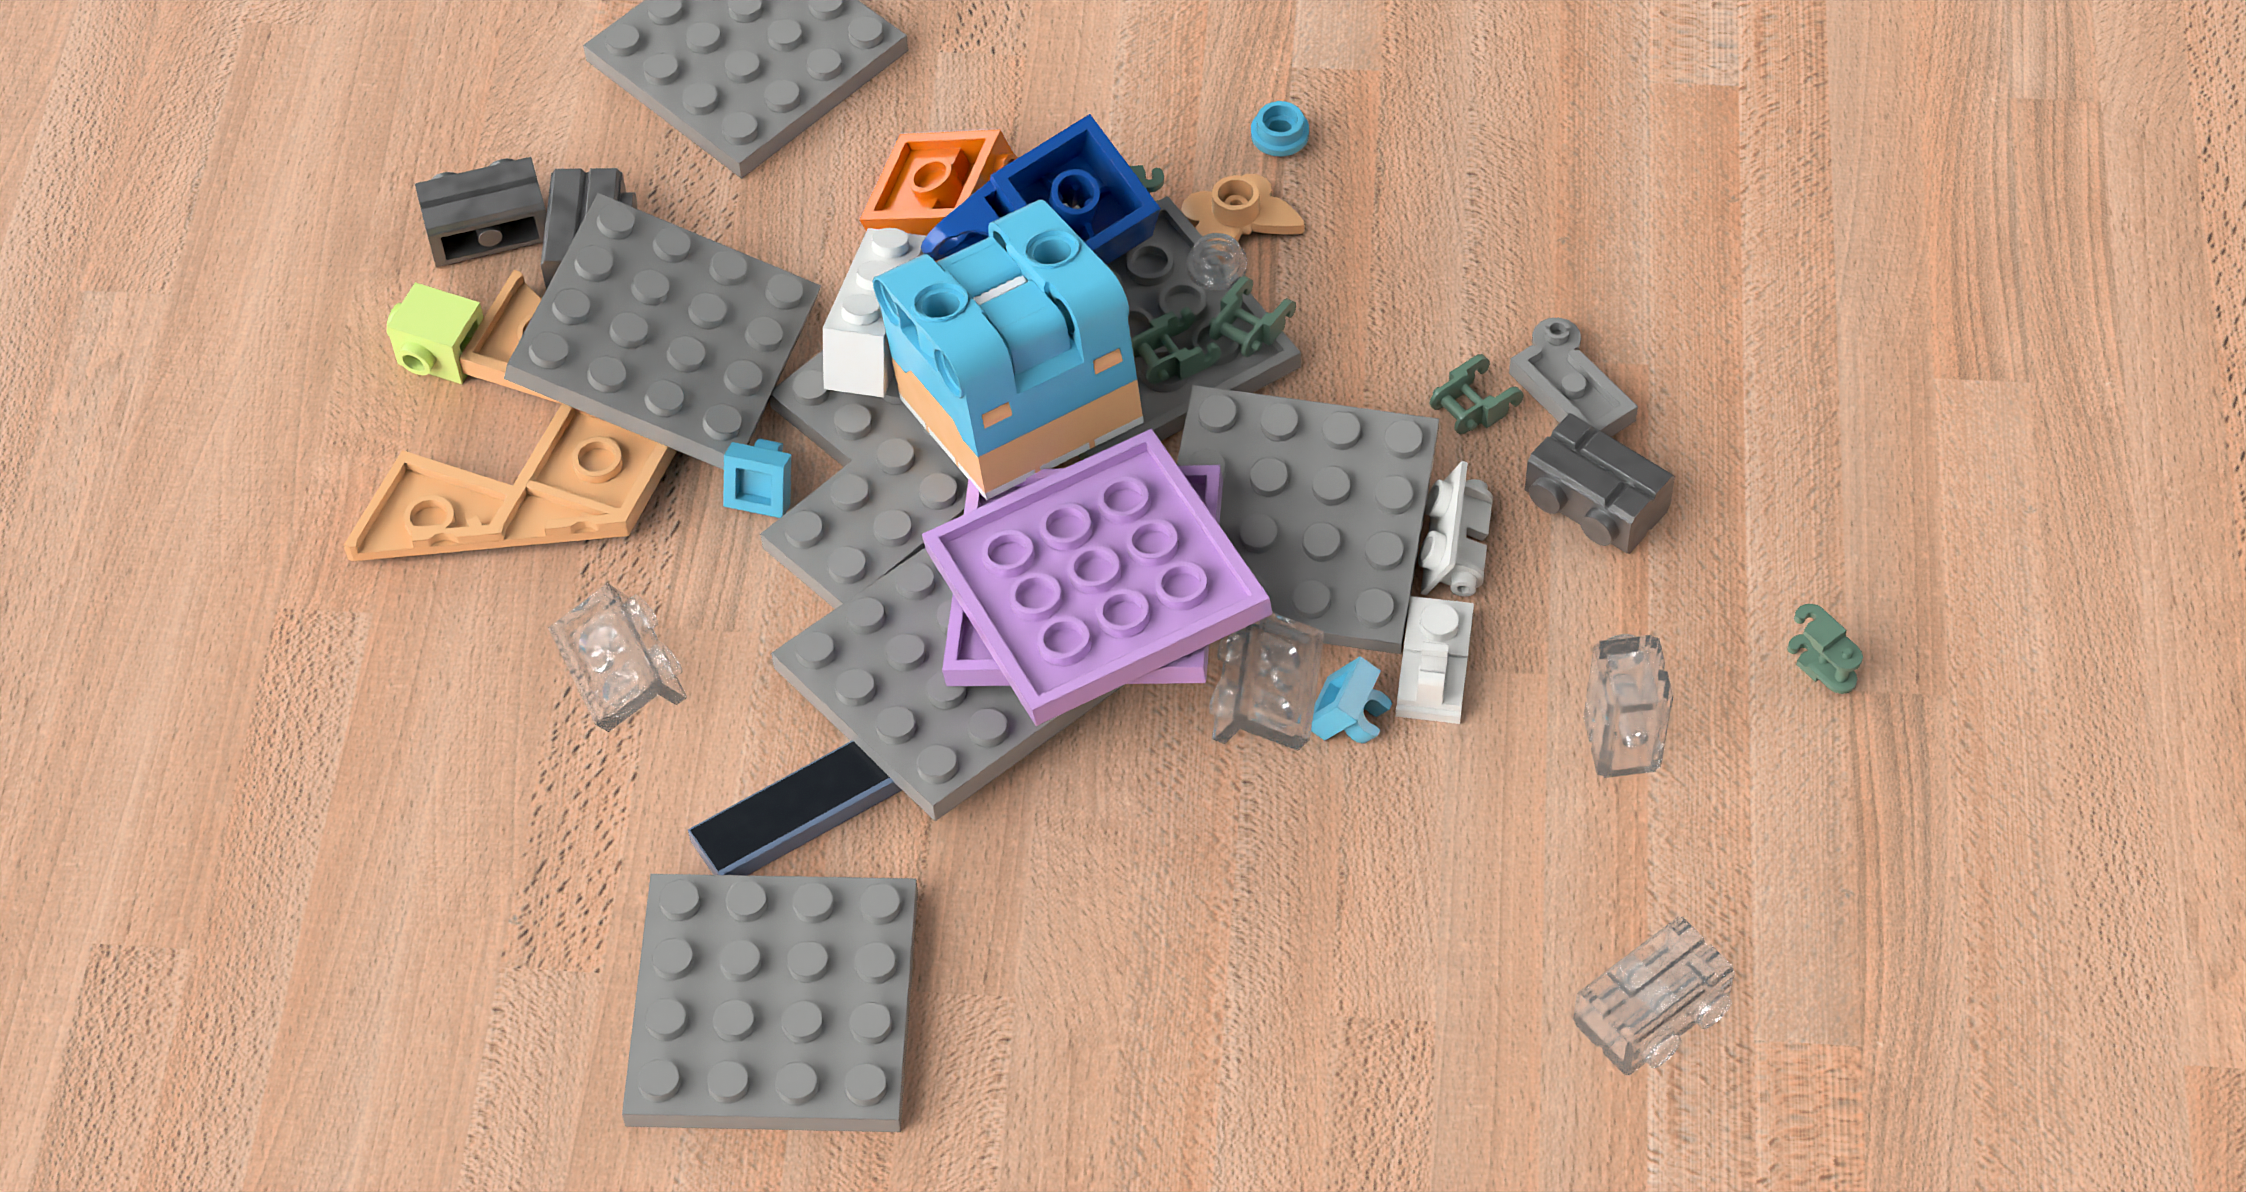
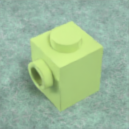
[387,282,484,384]

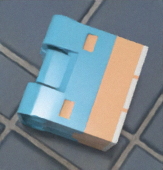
[873,200,1144,500]

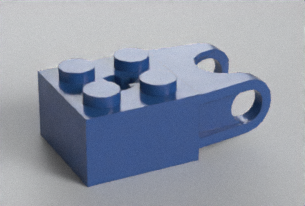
[920,114,1161,265]

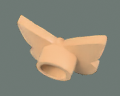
[1181,174,1305,259]

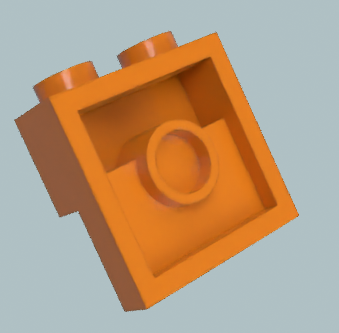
[859,129,1018,236]

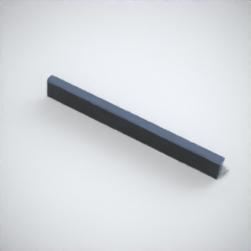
[688,740,902,875]

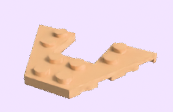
[344,270,677,561]

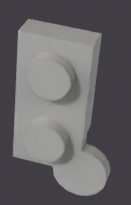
[1509,317,1638,437]

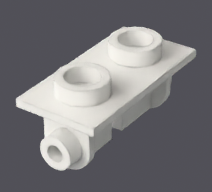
[1418,461,1493,597]

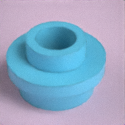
[1251,101,1309,157]

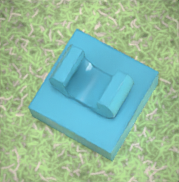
[723,439,791,518]
[1304,656,1392,743]

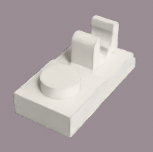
[1395,596,1474,724]

